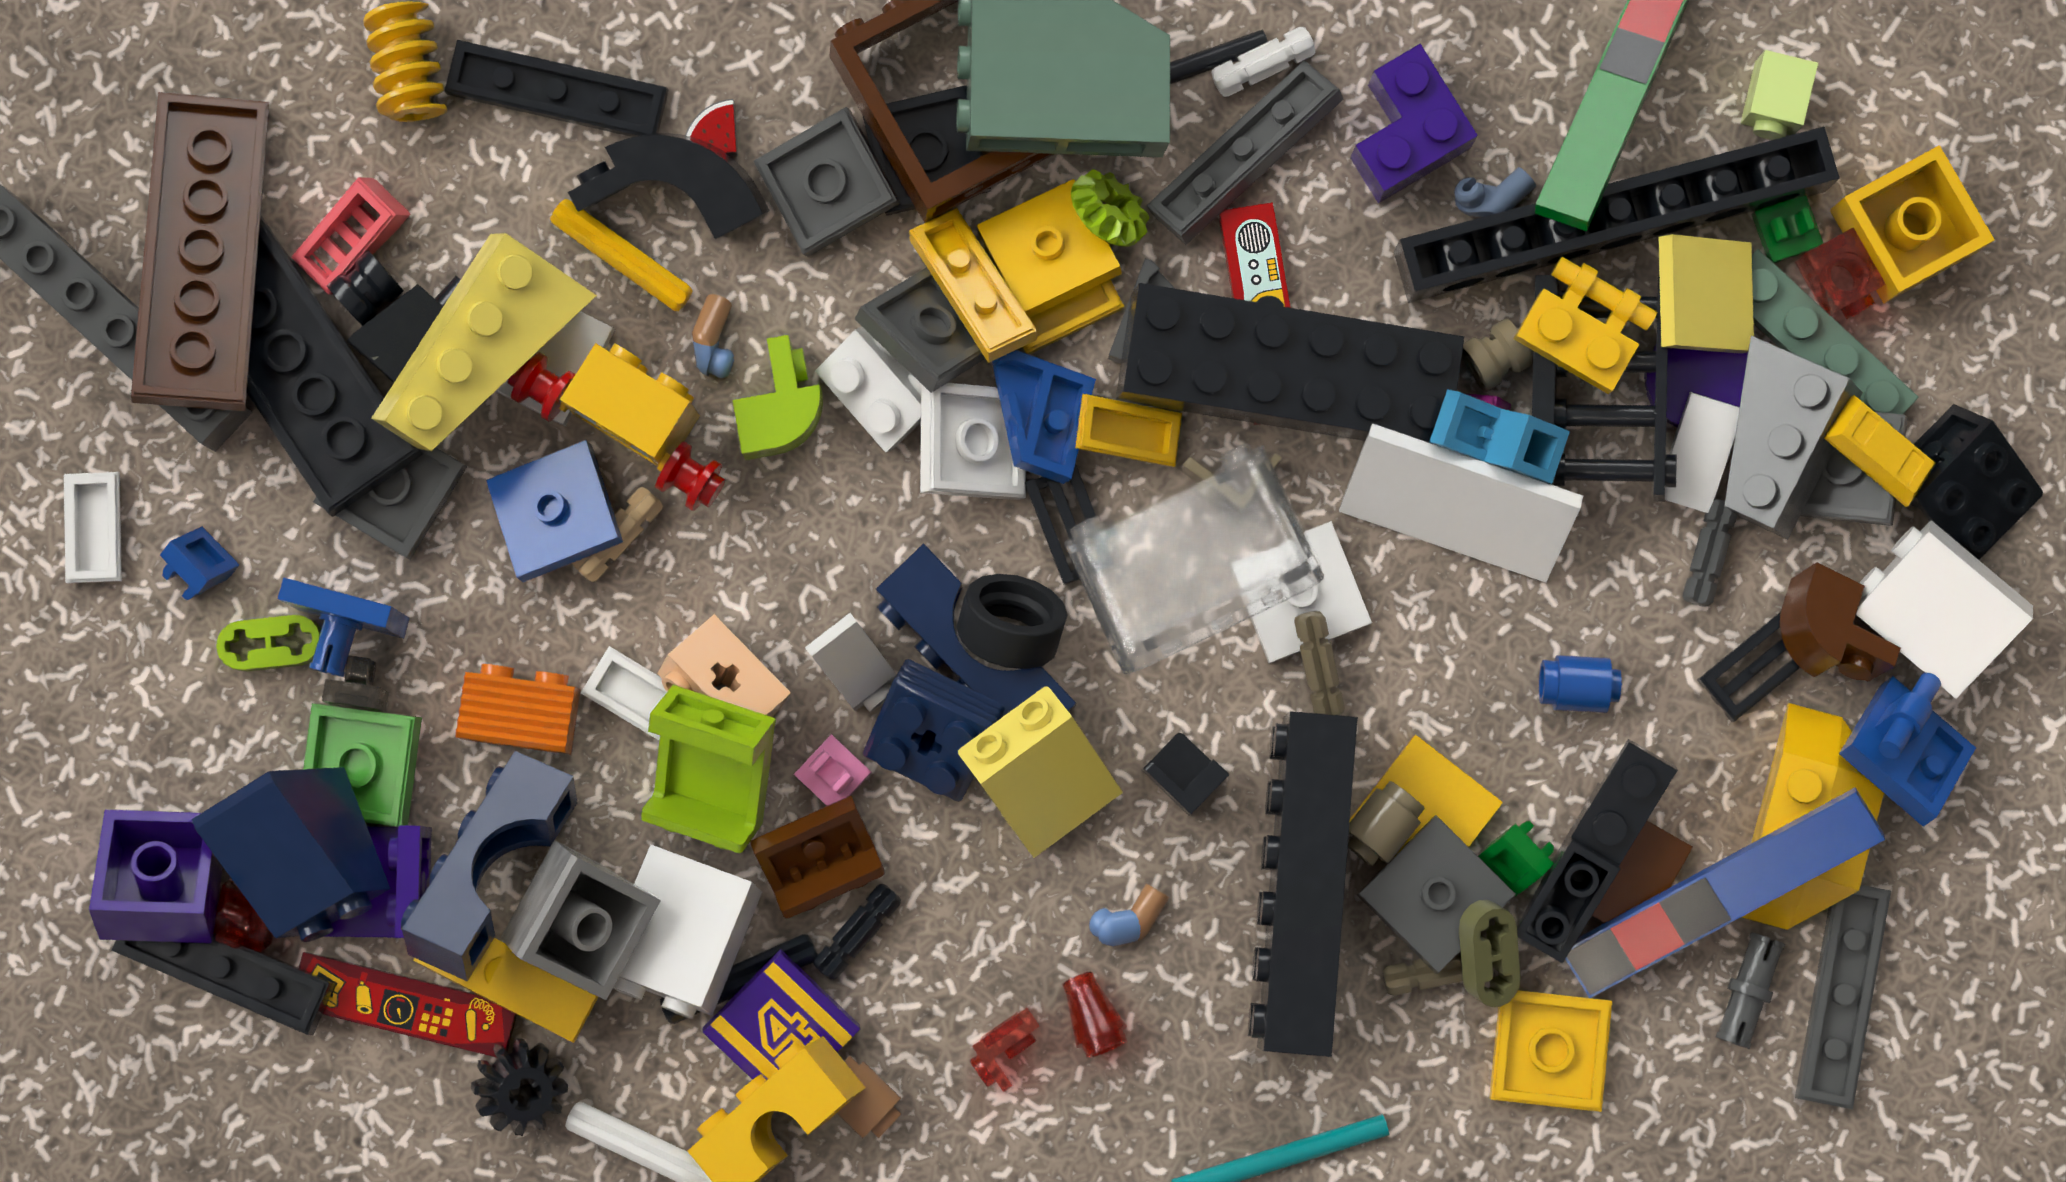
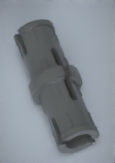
[1715,932,1785,1049]

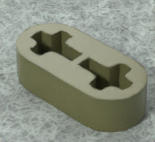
[1459,900,1520,1007]

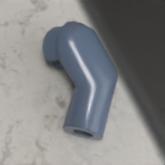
[1454,167,1536,217]

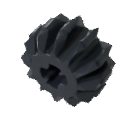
[471,1038,568,1136]

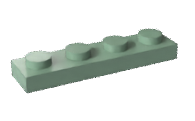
[1752,249,1919,414]

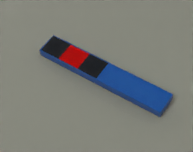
[1565,787,1885,998]

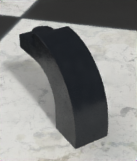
[568,133,770,239]

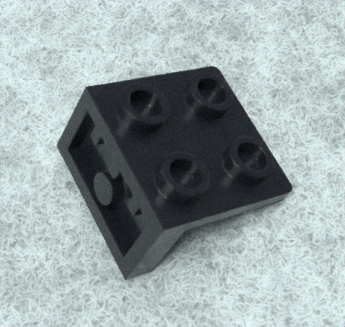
[1910,404,2043,560]

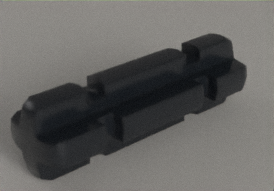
[813,884,901,980]

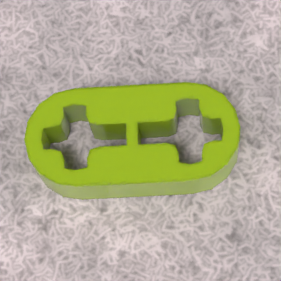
[216,615,322,671]

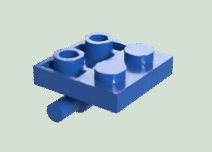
[1839,673,1976,827]

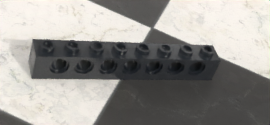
[1394,126,1840,303]

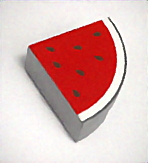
[685,99,738,156]

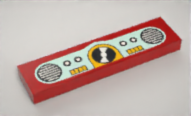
[1219,202,1291,426]

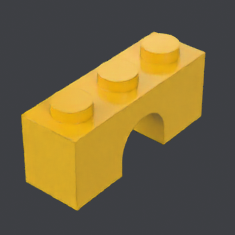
[687,1036,866,1182]

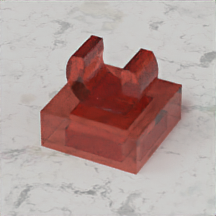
[214,878,273,952]

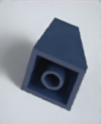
[192,767,391,942]

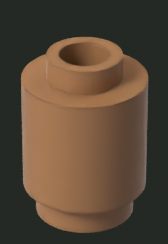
[837,1056,901,1139]

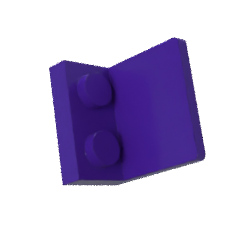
[324,825,432,938]

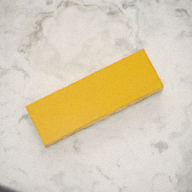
[909,208,1037,363]

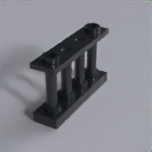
[1532,275,1677,502]

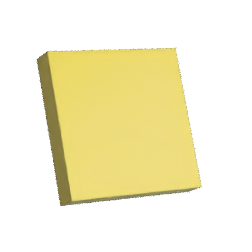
[1659,234,1754,353]

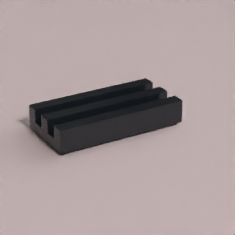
[1025,463,1115,585]
[1697,611,1800,722]

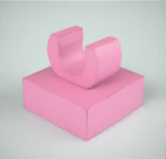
[794,734,872,806]

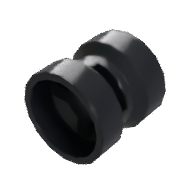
[327,250,405,326]

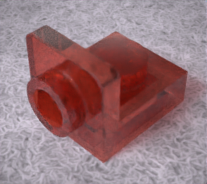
[969,1005,1040,1092]

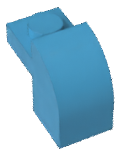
[1429,389,1570,484]

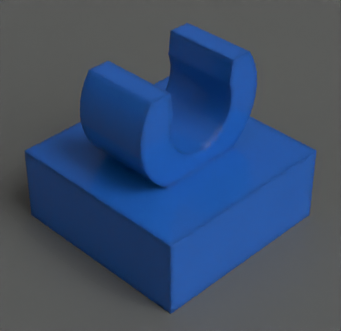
[160,526,239,600]

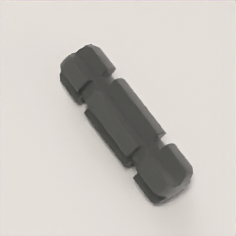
[1683,499,1737,606]

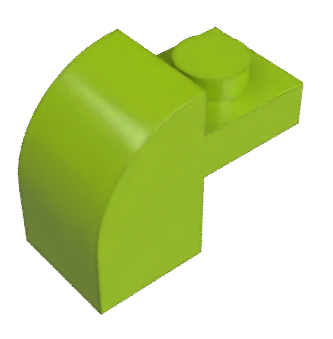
[733,335,823,460]

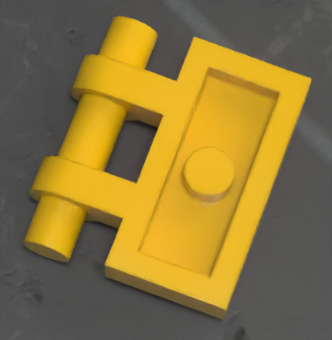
[1513,257,1658,394]

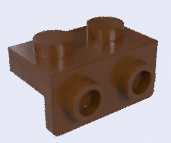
[750,796,885,919]

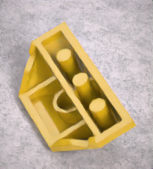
[1741,703,1884,930]

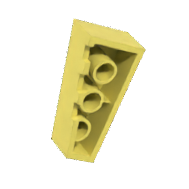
[371,233,597,451]

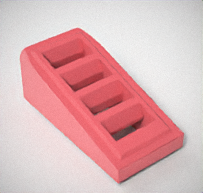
[291,177,411,295]

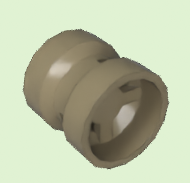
[1462,318,1533,392]

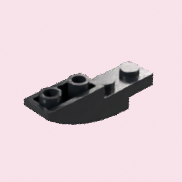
[1517,739,1678,963]

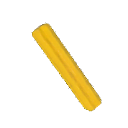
[550,199,693,311]

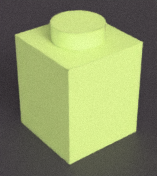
[1740,50,1818,140]

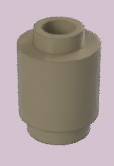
[1348,781,1425,866]

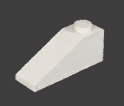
[805,613,897,712]

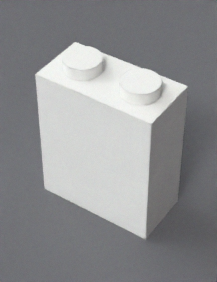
[1856,520,2033,699]
[613,844,762,1019]

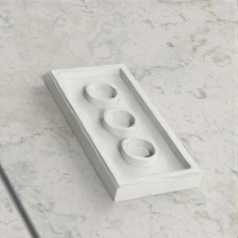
[1339,423,1583,583]

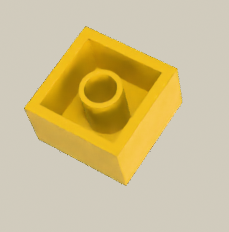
[1830,145,1995,304]

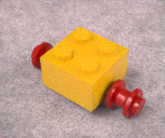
[507,343,726,511]

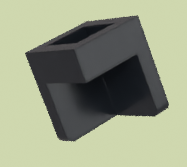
[1142,733,1230,816]

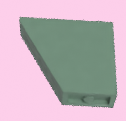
[956,0,1170,157]

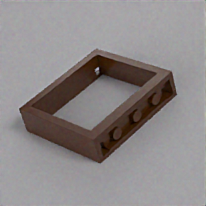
[829,0,1054,223]

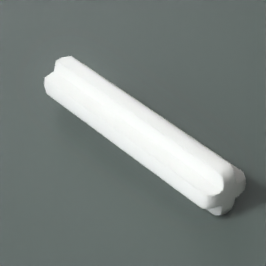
[565,1102,712,1182]

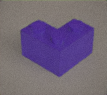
[1350,43,1478,204]

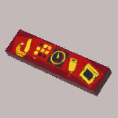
[299,952,517,1058]

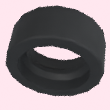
[956,574,1068,669]

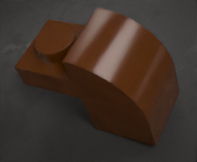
[1780,562,1901,682]

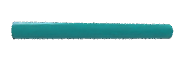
[1171,1114,1390,1182]

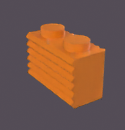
[456,664,581,755]

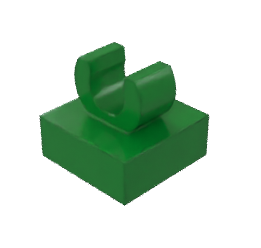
[1751,196,1824,264]
[1478,821,1554,897]

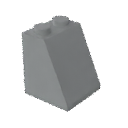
[500,840,661,1000]

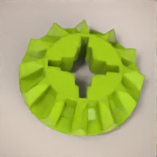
[1071,169,1150,247]

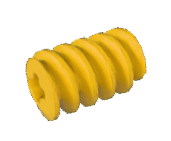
[363,1,448,122]

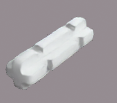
[1212,27,1315,97]

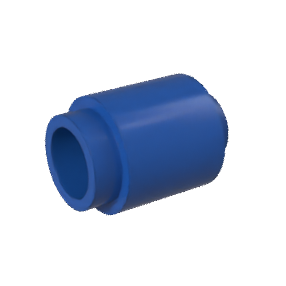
[1539,655,1622,713]

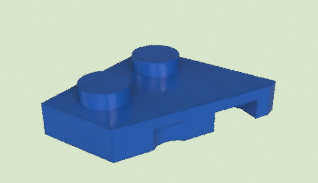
[992,350,1096,484]

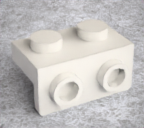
[815,327,921,452]

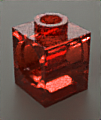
[1795,228,1886,320]

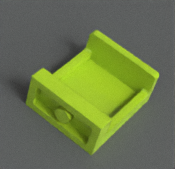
[641,685,776,853]

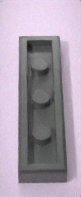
[1147,60,1344,245]
[1795,885,1891,1109]

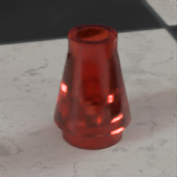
[1062,971,1128,1059]

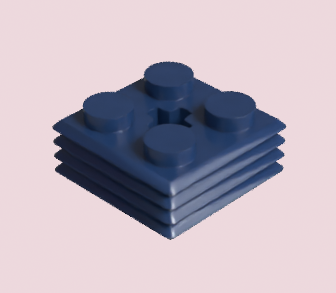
[863,659,1005,802]

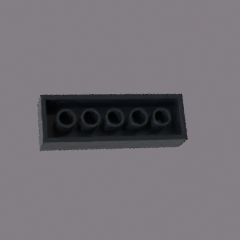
[1116,283,1465,447]
[1248,711,1358,1057]

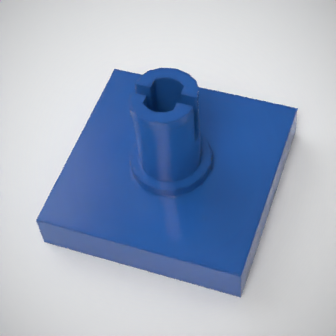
[277,578,410,678]

